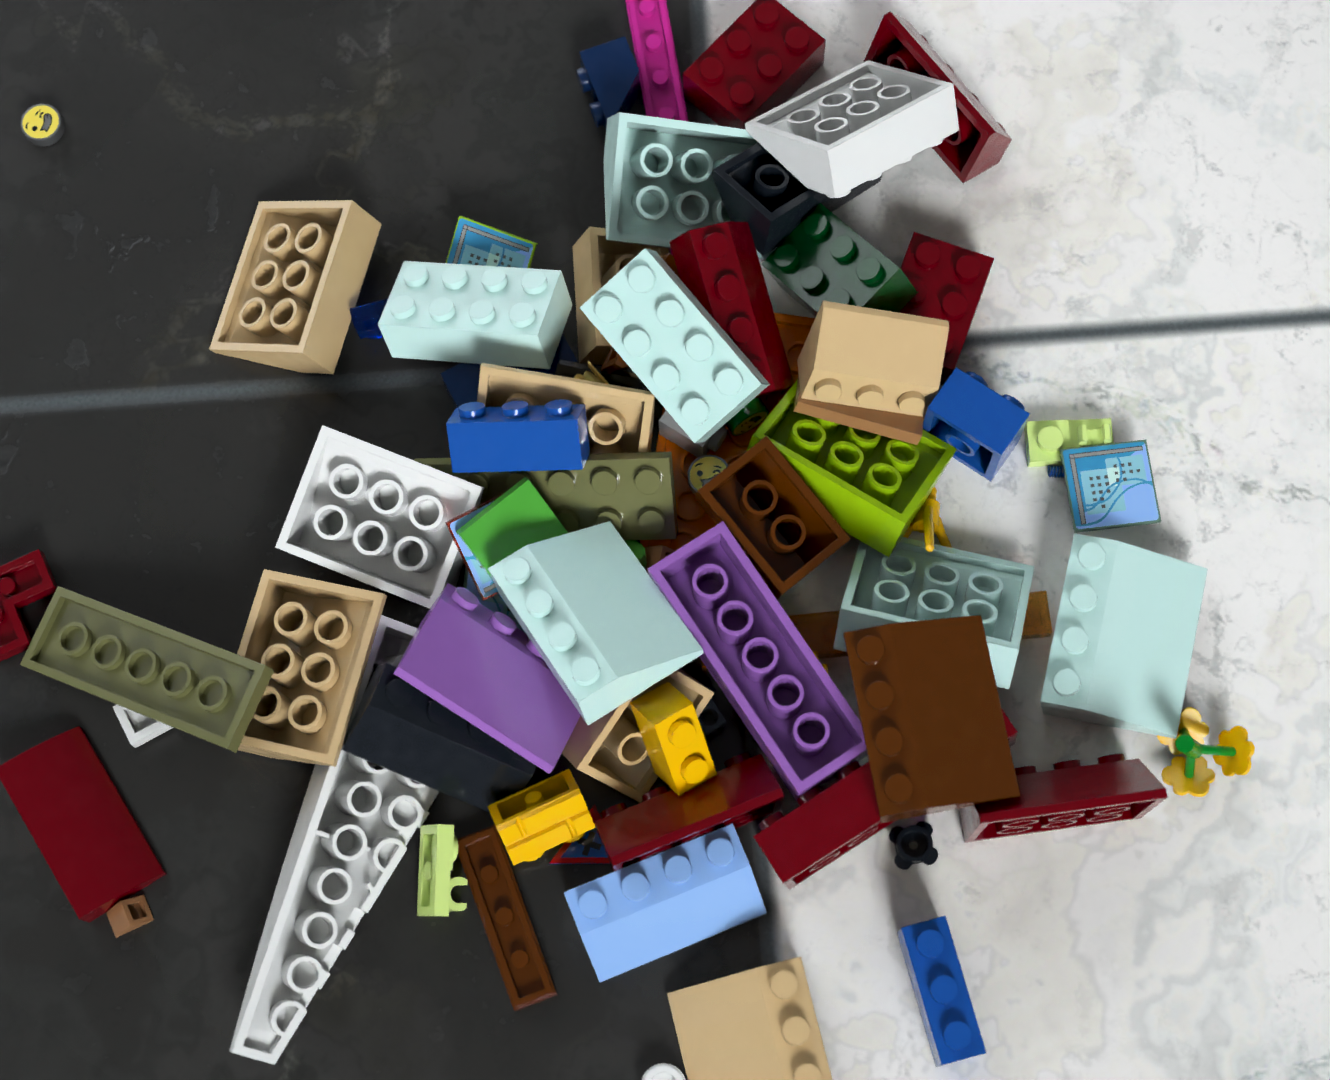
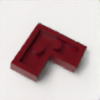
[0,549,58,662]

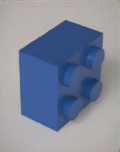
[923,367,1030,482]

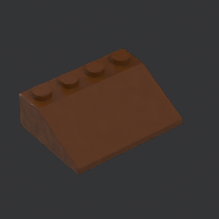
[843,615,1020,823]

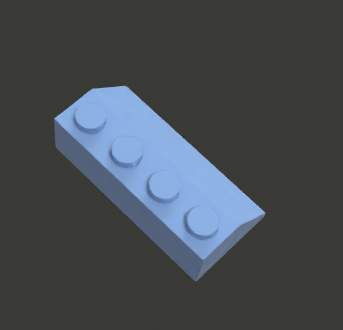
[564,823,767,982]

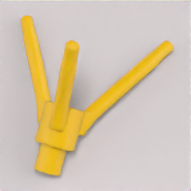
[903,487,952,552]

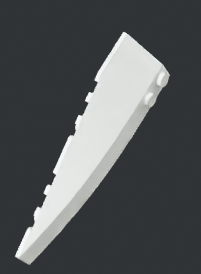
[229,615,439,1065]

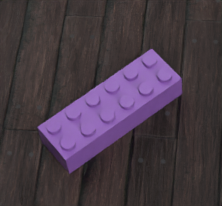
[648,521,868,802]

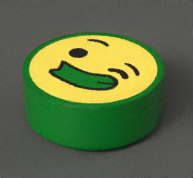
[725,398,769,436]

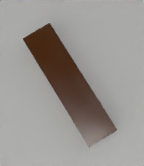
[457,825,558,1012]

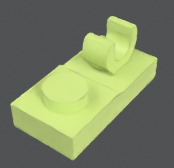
[1024,418,1114,467]
[417,824,468,916]

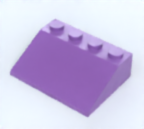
[394,583,581,774]

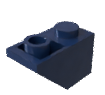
[576,36,640,131]

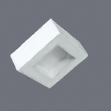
[113,705,173,748]

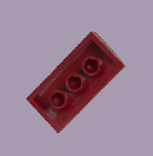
[0,726,167,923]

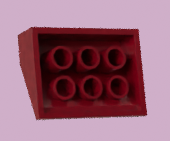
[959,754,1168,843]

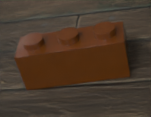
[695,436,851,599]

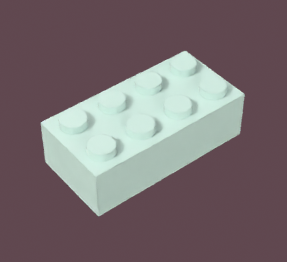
[580,248,770,443]
[378,261,573,369]

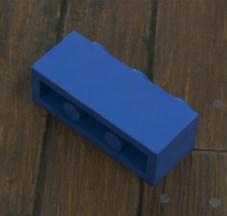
[446,399,590,473]
[897,916,986,1067]

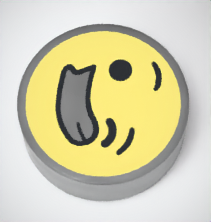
[21,104,65,147]
[688,455,728,495]

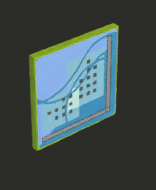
[446,216,538,268]

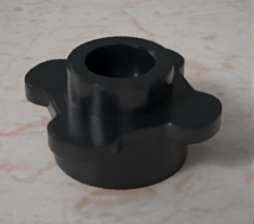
[889,821,938,870]

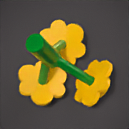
[1157,707,1255,797]

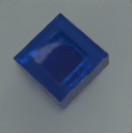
[350,298,388,339]

